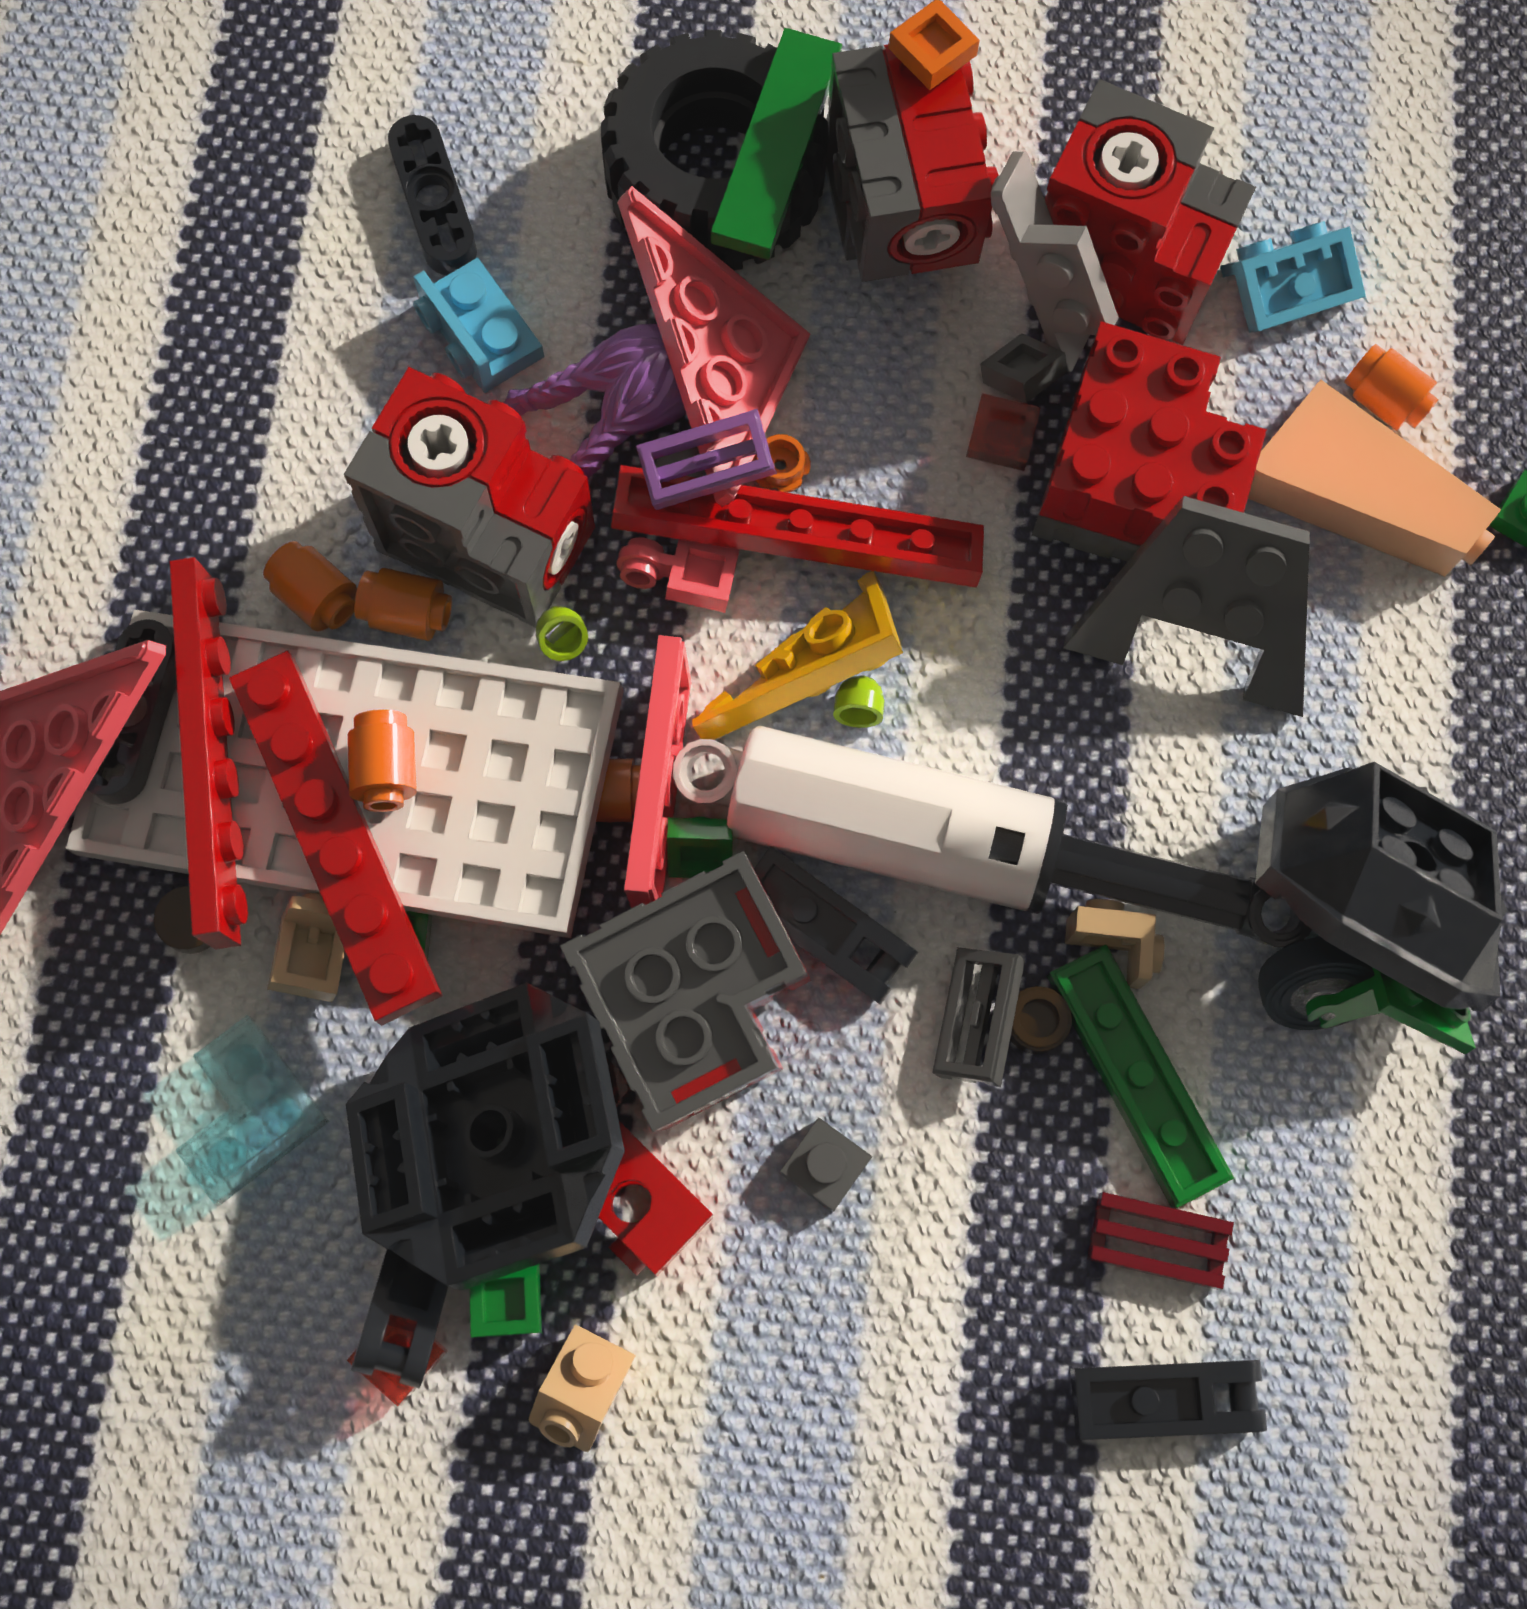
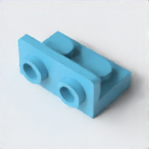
[1220,221,1366,333]
[413,257,544,393]

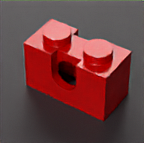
[598,1121,713,1276]

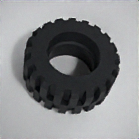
[601,30,829,270]

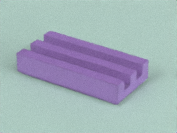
[636,409,776,510]

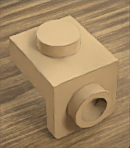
[267,893,345,1002]
[1065,899,1165,989]
[529,1324,636,1452]

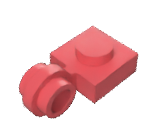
[617,537,740,613]

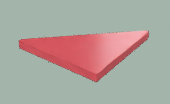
[617,186,811,507]
[0,640,166,935]

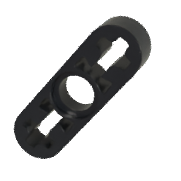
[388,115,477,276]
[87,619,177,804]

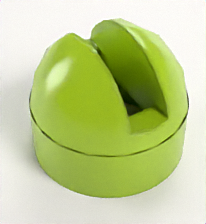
[535,606,588,661]
[833,675,885,728]

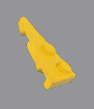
[692,571,903,740]

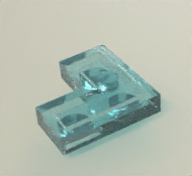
[175,1015,330,1205]

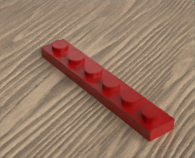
[611,465,984,588]
[169,557,248,950]
[229,650,443,1026]

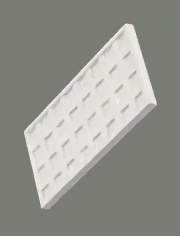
[66,610,624,938]

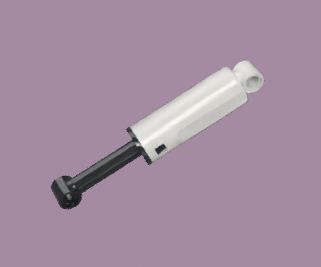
[673,726,1312,947]

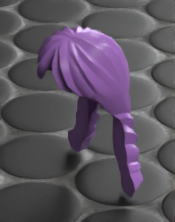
[504,324,686,482]

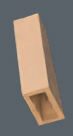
[1248,379,1501,577]

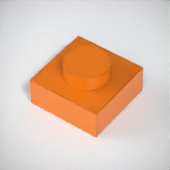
[888,0,980,90]

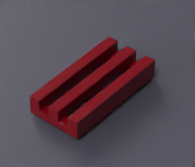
[1087,1192,1234,1290]

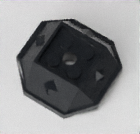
[1255,761,1507,1012]
[346,982,625,1291]

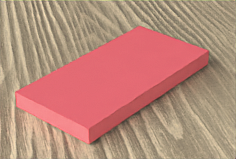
[624,635,691,908]

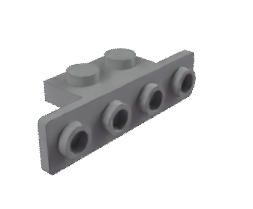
[991,151,1118,372]

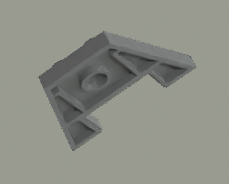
[1063,496,1310,717]

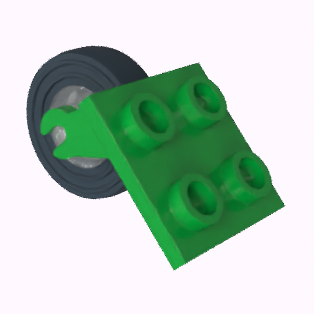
[1258,937,1476,1054]

